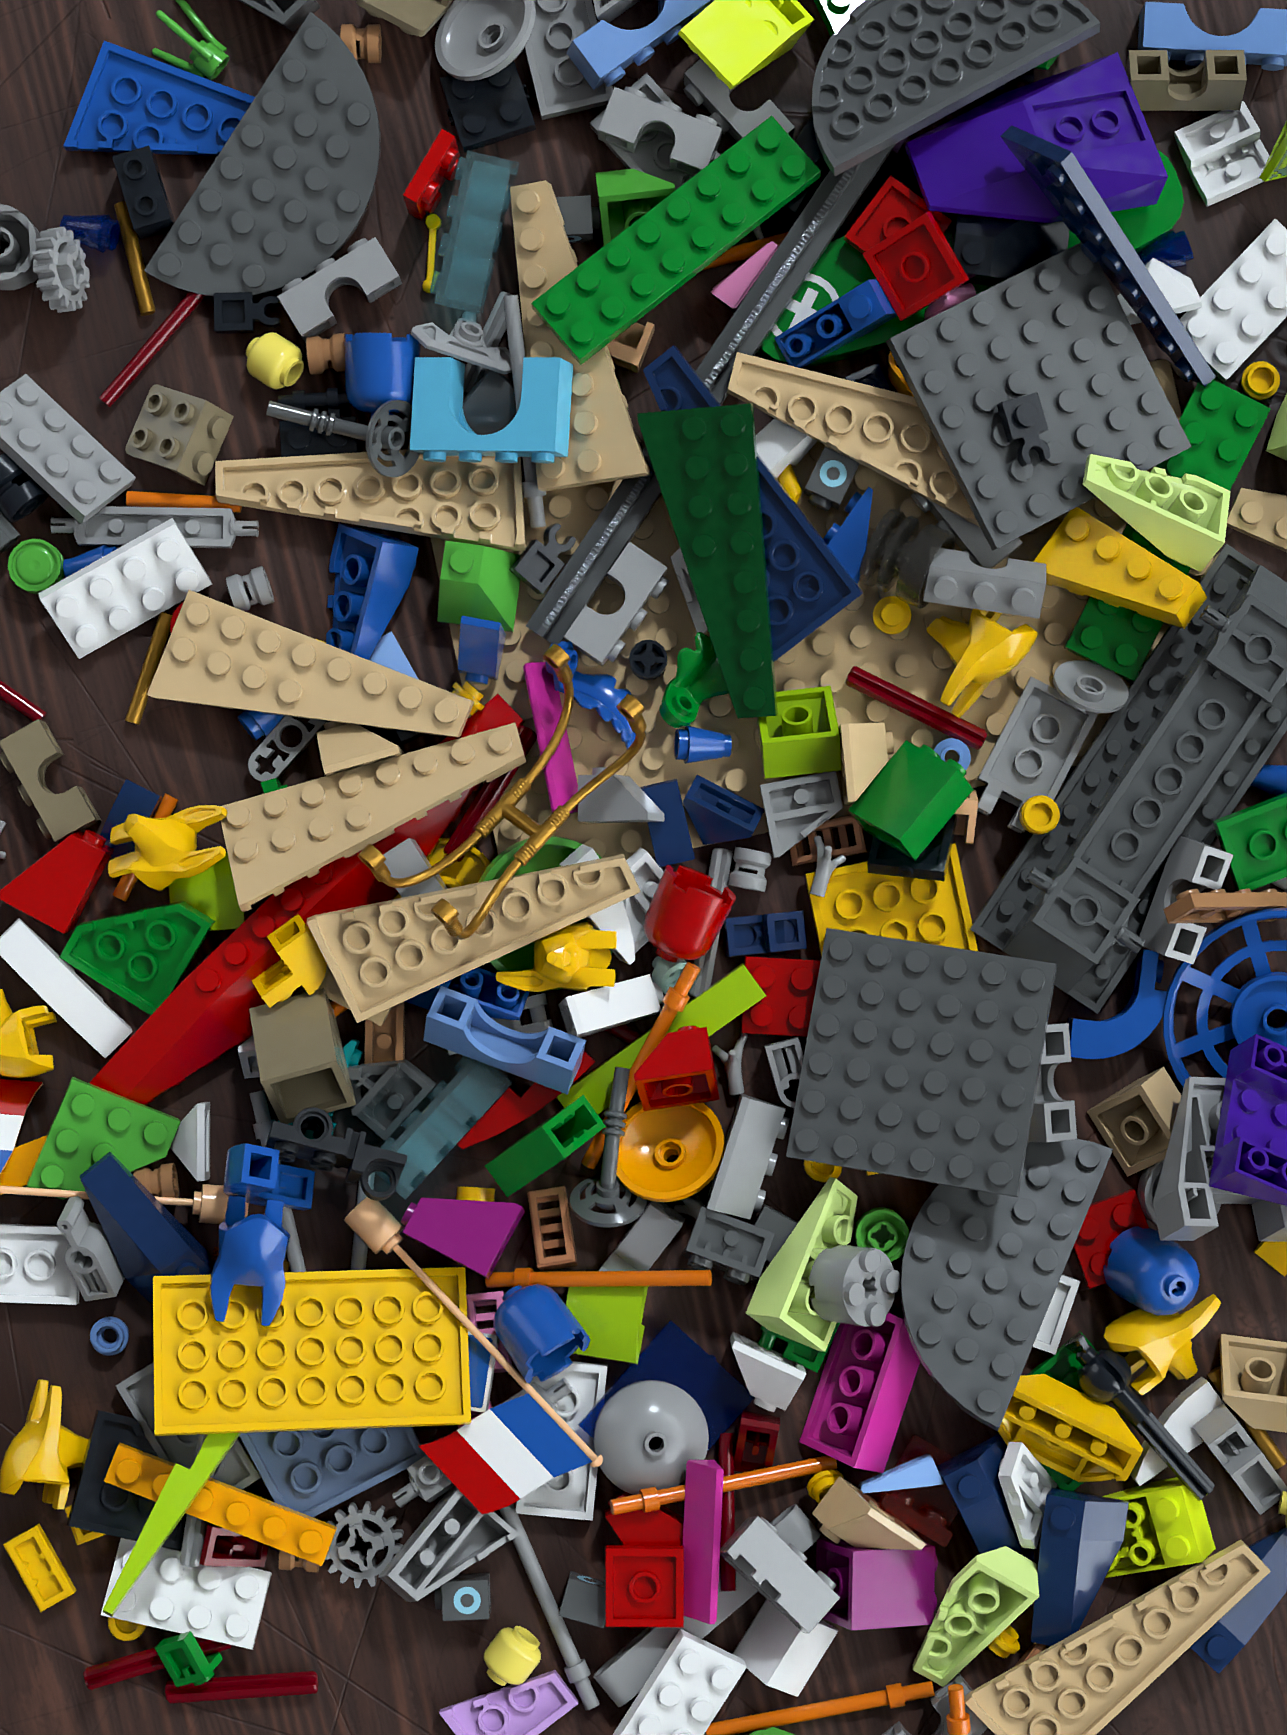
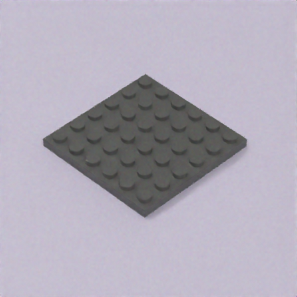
[886,242,1192,551]
[786,928,1057,1198]

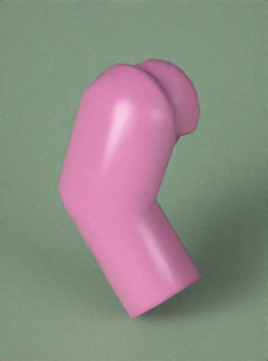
[924,283,976,320]

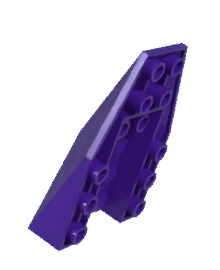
[905,52,1168,223]
[1209,1034,1287,1206]

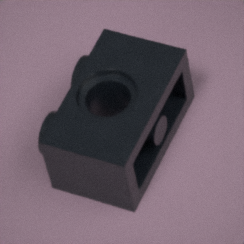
[112,145,175,240]

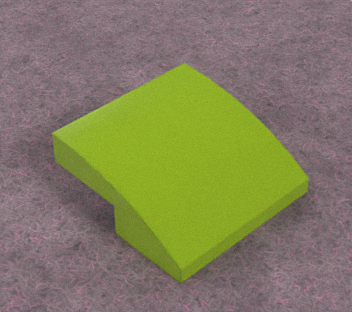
[169,852,246,931]
[566,1286,648,1364]

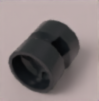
[0,453,49,523]

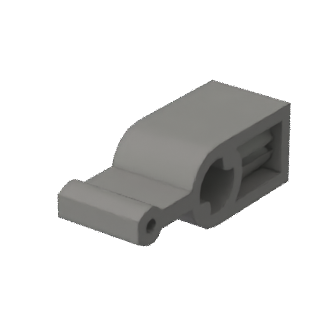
[764,1037,804,1108]
[57,1196,125,1301]
[598,1201,686,1271]

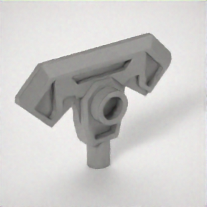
[411,310,512,374]

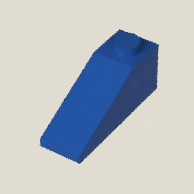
[458,616,506,685]

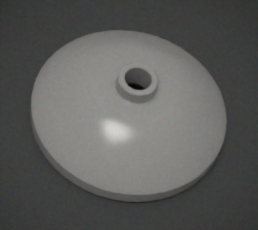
[435,0,536,81]
[593,1380,709,1495]

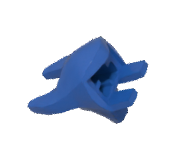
[210,1195,290,1326]

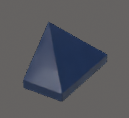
[683,775,764,845]

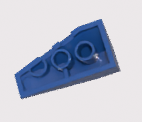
[326,523,419,660]

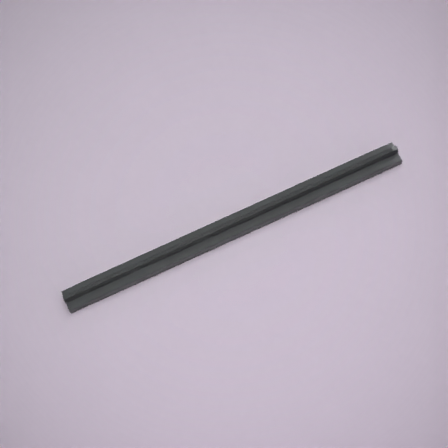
[526,143,896,644]

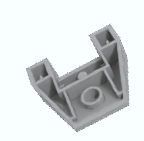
[1153,1077,1287,1242]

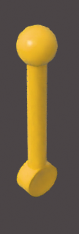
[422,214,441,293]

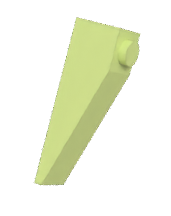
[1083,454,1231,572]
[746,1178,858,1352]
[913,1546,1039,1687]

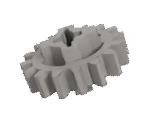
[32,227,90,313]
[325,1501,404,1588]

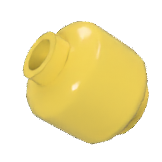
[246,332,304,390]
[484,1626,541,1686]

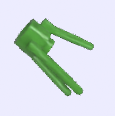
[152,0,230,81]

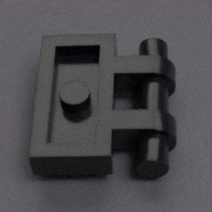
[278,388,359,457]

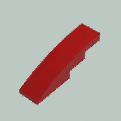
[457,1051,596,1149]

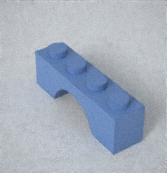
[566,0,714,90]
[1138,2,1287,71]
[423,986,586,1095]

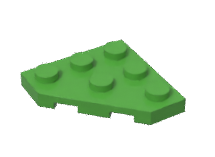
[27,1077,181,1200]

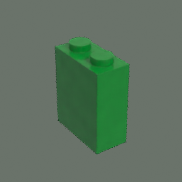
[848,740,974,860]
[485,1095,606,1197]

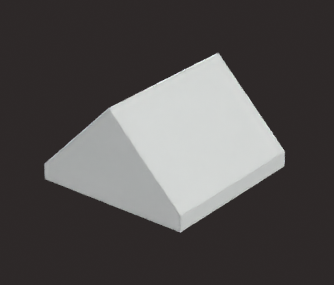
[733,1599,838,1697]

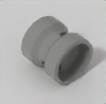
[226,566,275,611]
[728,847,772,892]

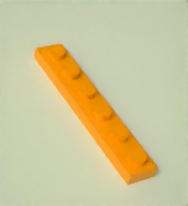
[104,1442,337,1566]

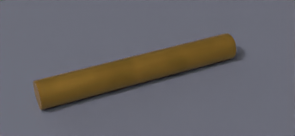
[114,201,156,316]
[125,612,172,725]
[1207,1366,1287,1470]

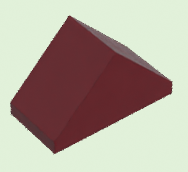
[734,1411,780,1472]
[199,1523,269,1567]

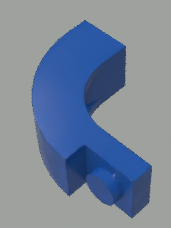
[1067,949,1167,1059]
[223,1143,315,1211]

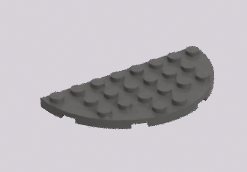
[812,0,1100,177]
[144,12,381,296]
[901,1139,1113,1431]

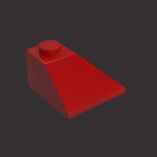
[634,1026,720,1111]

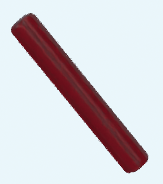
[845,666,987,750]
[443,725,537,862]
[83,1637,233,1690]
[165,1671,319,1703]

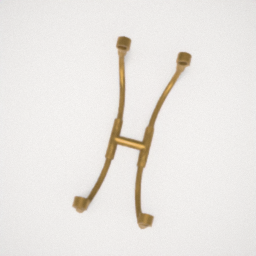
[358,644,647,940]

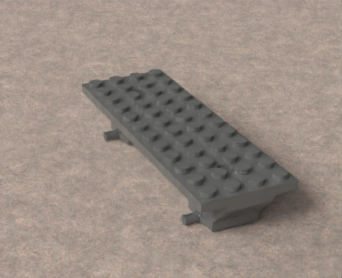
[970,544,1287,1014]

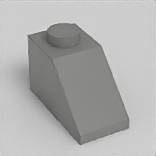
[578,767,664,823]

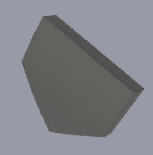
[462,369,517,435]
[347,1060,437,1141]

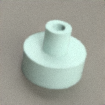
[651,956,687,994]

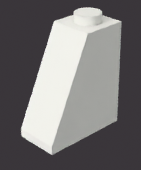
[558,974,664,1038]

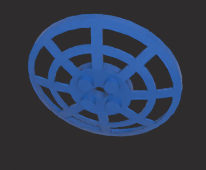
[1163,908,1287,1088]

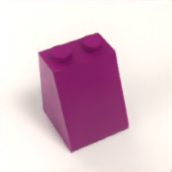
[401,1197,525,1279]
[816,1538,938,1631]

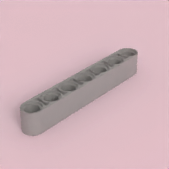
[593,1504,821,1707]

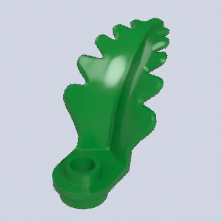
[659,632,729,728]

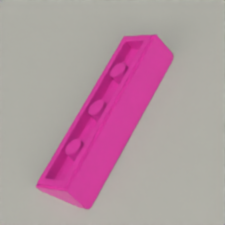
[523,662,578,814]
[682,1460,724,1624]

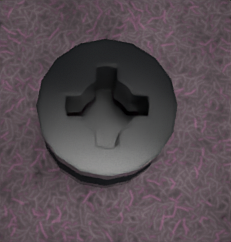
[629,640,668,681]

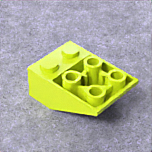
[678,0,815,90]
[1102,1477,1216,1578]

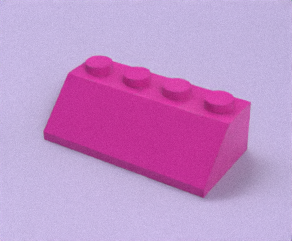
[799,1310,920,1473]

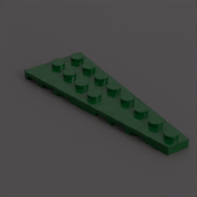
[637,403,778,719]

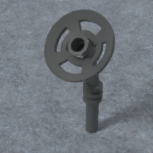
[266,400,420,477]
[570,1067,647,1227]

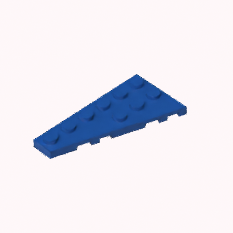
[63,41,255,156]

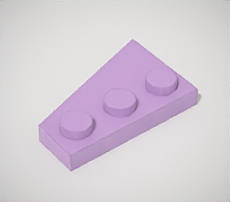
[439,1670,579,1735]

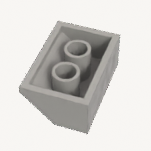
[705,1094,790,1220]

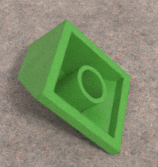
[595,168,675,246]
[437,540,521,632]

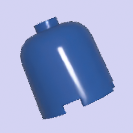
[344,333,421,418]
[1103,1226,1200,1316]
[493,1284,590,1384]

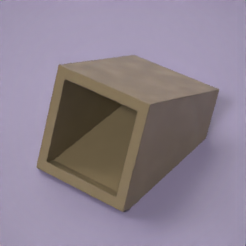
[249,988,356,1124]

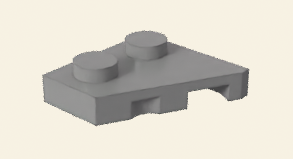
[760,771,843,858]

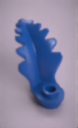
[546,641,636,749]

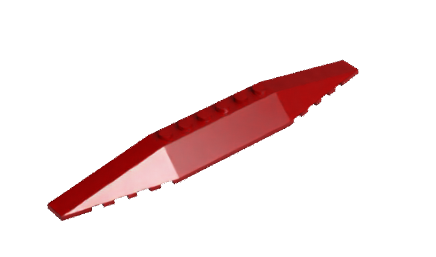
[89,694,525,1106]

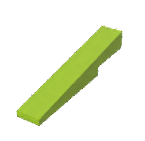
[557,963,766,1114]
[103,1433,241,1617]

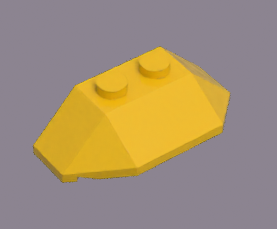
[998,1374,1143,1482]

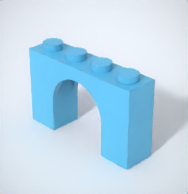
[410,357,573,464]

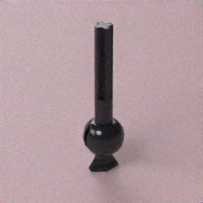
[1064,1333,1215,1501]

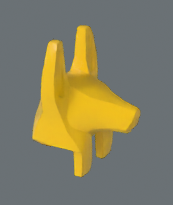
[926,609,1038,718]
[108,805,227,891]
[496,922,617,992]
[0,989,57,1078]
[1104,1294,1221,1395]
[0,1379,89,1510]

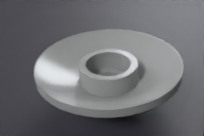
[1053,660,1129,713]

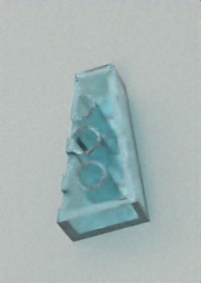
[430,150,520,314]
[375,1056,514,1200]

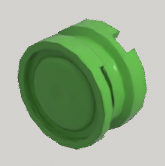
[8,538,65,594]
[854,1207,909,1262]

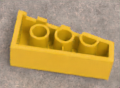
[1033,507,1207,629]

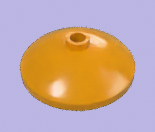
[616,1102,725,1202]

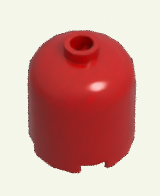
[643,865,736,963]

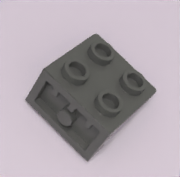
[681,1206,775,1286]

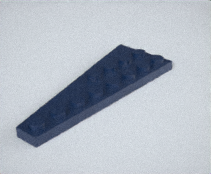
[1001,126,1216,387]
[643,345,863,662]

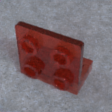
[875,1435,958,1548]

